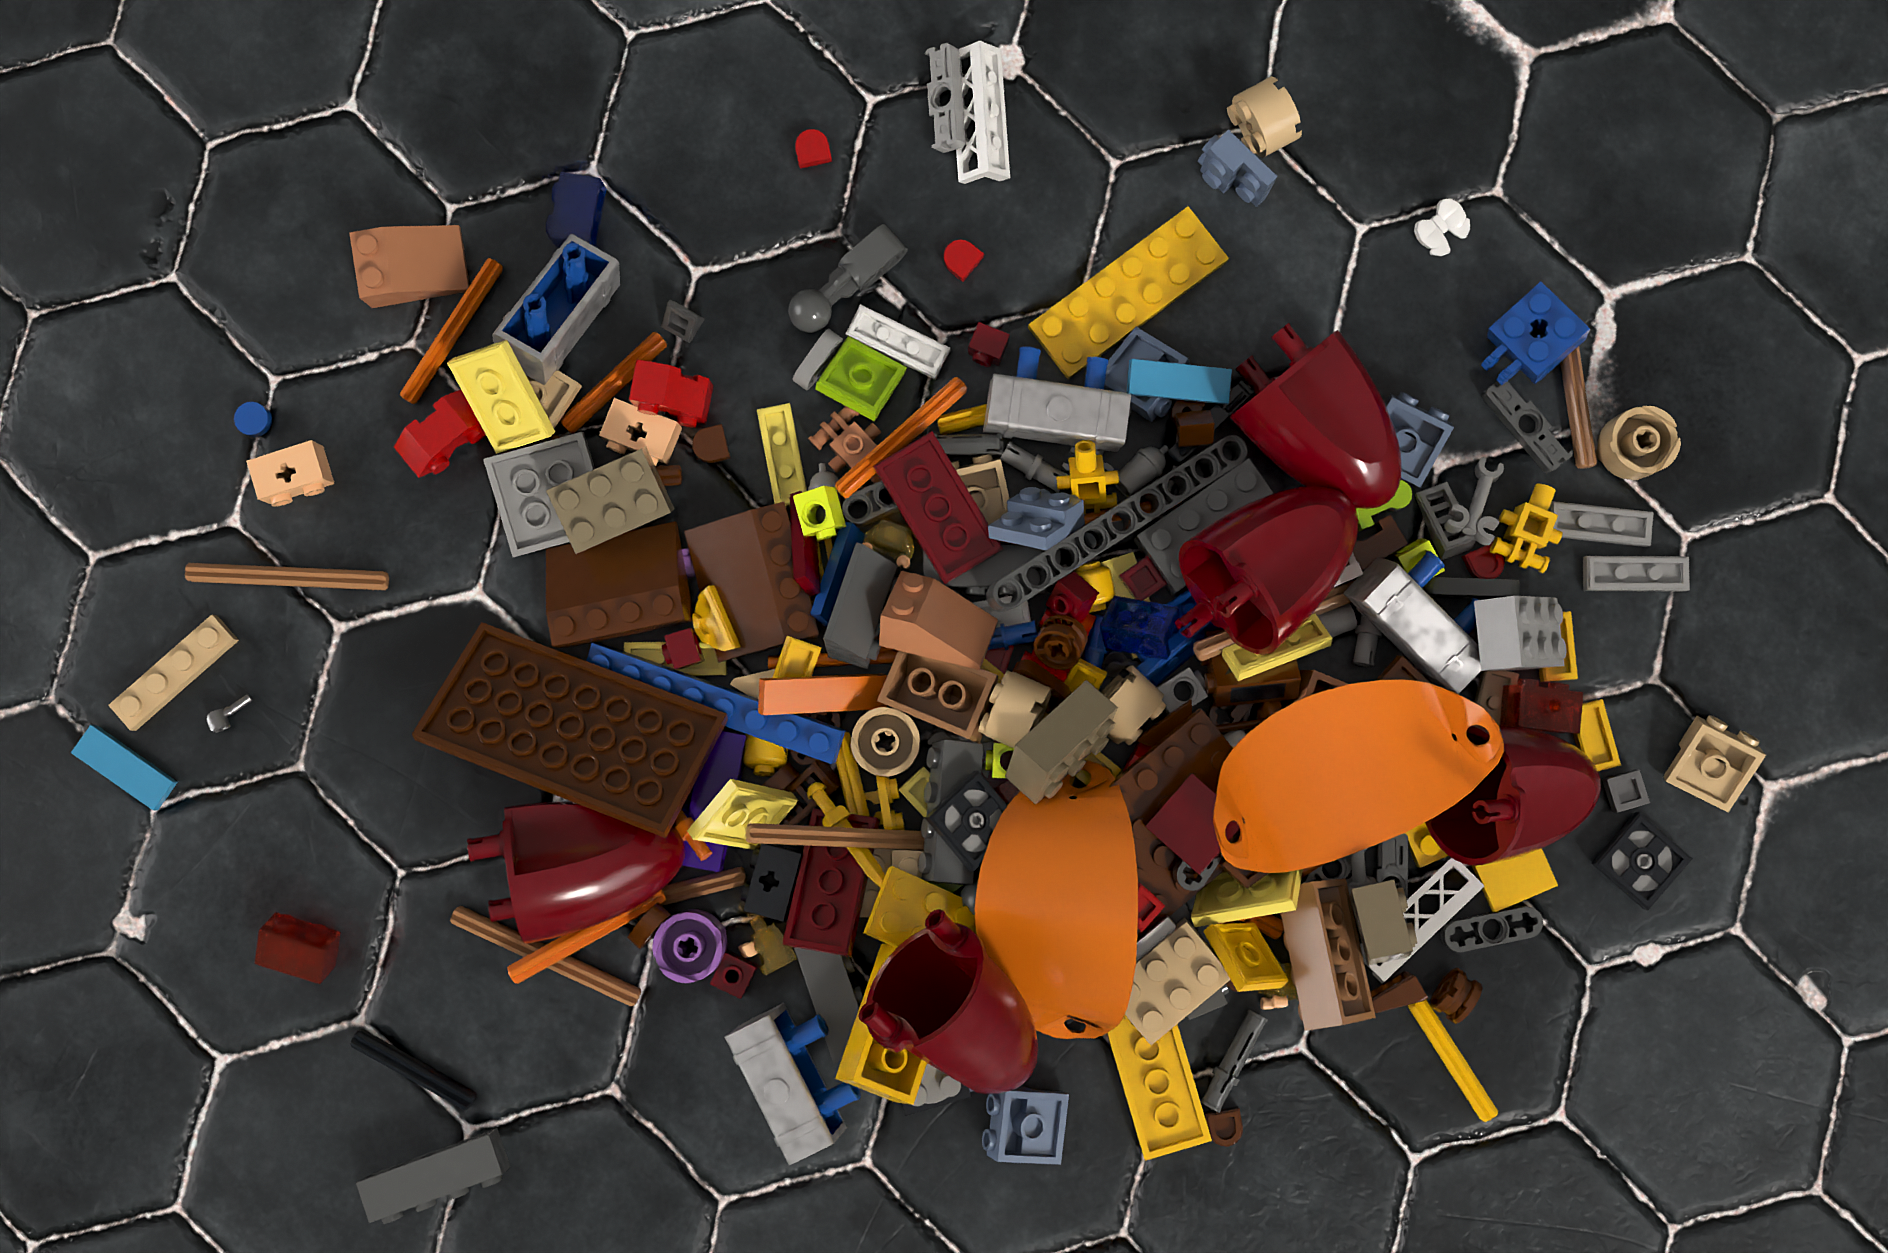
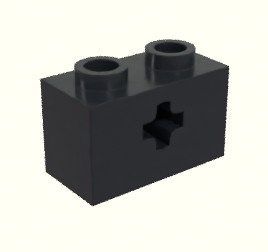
[741,844,803,922]

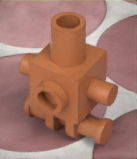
[808,406,881,484]

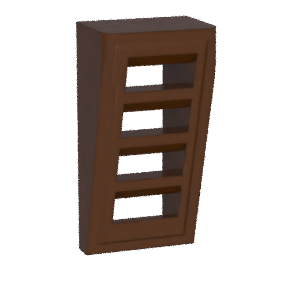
[781,760,841,825]
[1370,971,1428,1013]

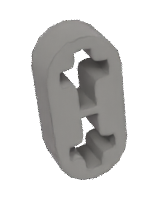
[793,329,843,390]

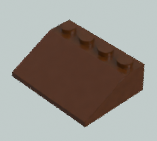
[684,502,819,663]
[546,521,693,648]

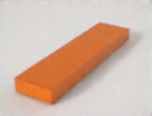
[758,673,888,715]

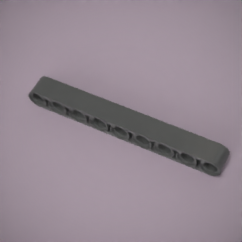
[986,435,1247,612]

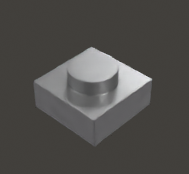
[1602,770,1650,813]

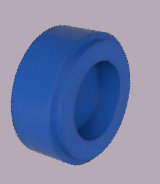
[234,402,272,437]

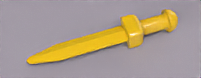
[807,782,885,888]

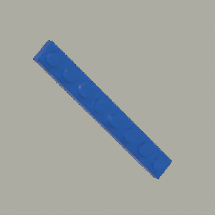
[586,642,846,764]

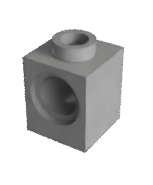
[1157,667,1208,716]

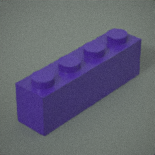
[682,731,746,872]

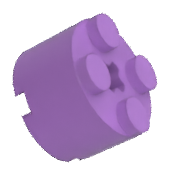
[652,909,728,983]

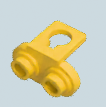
[864,775,905,830]

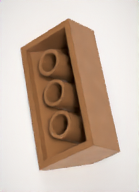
[1279,878,1376,1031]

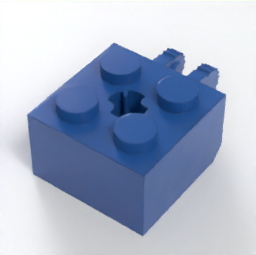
[1481,282,1590,385]

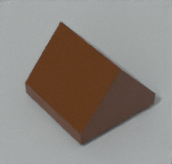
[1175,410,1215,447]

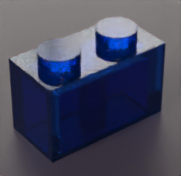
[546,172,607,247]

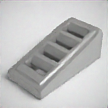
[1415,482,1476,560]

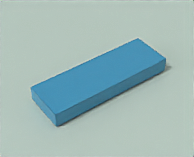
[1126,359,1232,404]
[71,725,178,810]

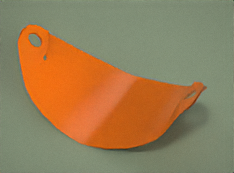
[1213,680,1504,873]
[974,761,1138,1039]

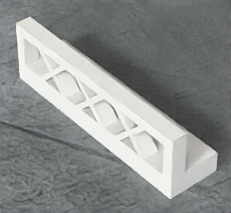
[956,41,1010,184]
[1360,858,1484,984]

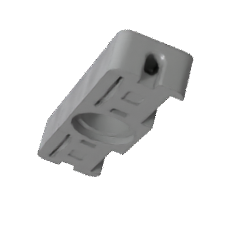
[925,43,965,153]

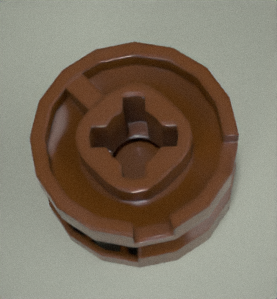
[1033,615,1088,670]
[1430,967,1483,1024]

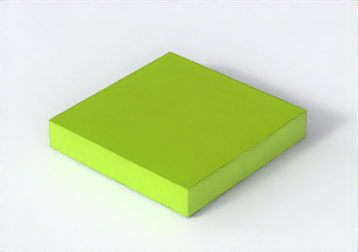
[815,336,907,421]

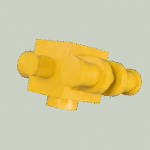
[1056,440,1119,515]
[1490,483,1563,573]

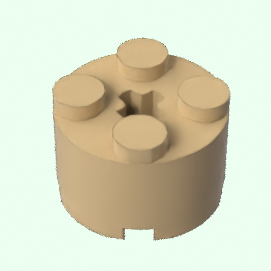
[1227,76,1302,158]
[1596,406,1681,480]
[1101,665,1166,745]
[978,670,1052,748]
[850,707,921,777]

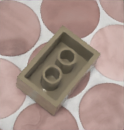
[546,447,675,554]
[1005,680,1118,804]

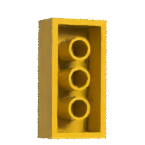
[835,944,927,1105]

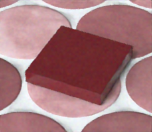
[1145,774,1245,875]

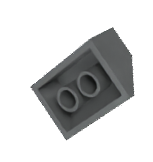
[823,542,899,669]

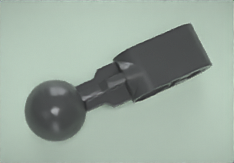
[788,224,908,333]

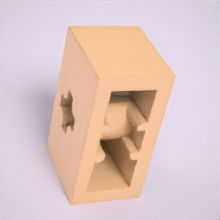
[599,398,682,466]
[247,440,334,506]

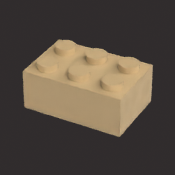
[1125,917,1231,1045]

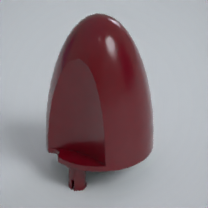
[1230,323,1402,509]
[1175,486,1358,655]
[1425,725,1601,866]
[467,801,685,944]
[858,909,1038,1094]

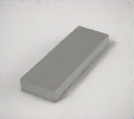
[1548,501,1654,547]
[1583,556,1690,591]

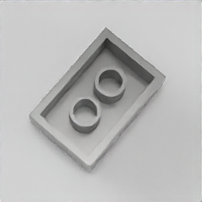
[1474,596,1567,671]

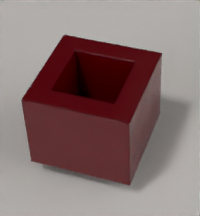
[968,322,1010,367]
[1046,571,1099,626]
[662,628,705,669]
[710,950,759,999]

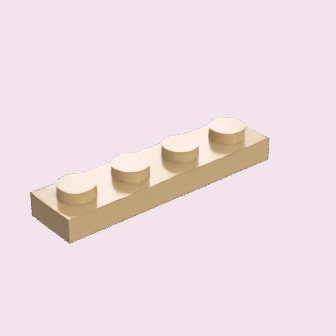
[108,614,239,731]

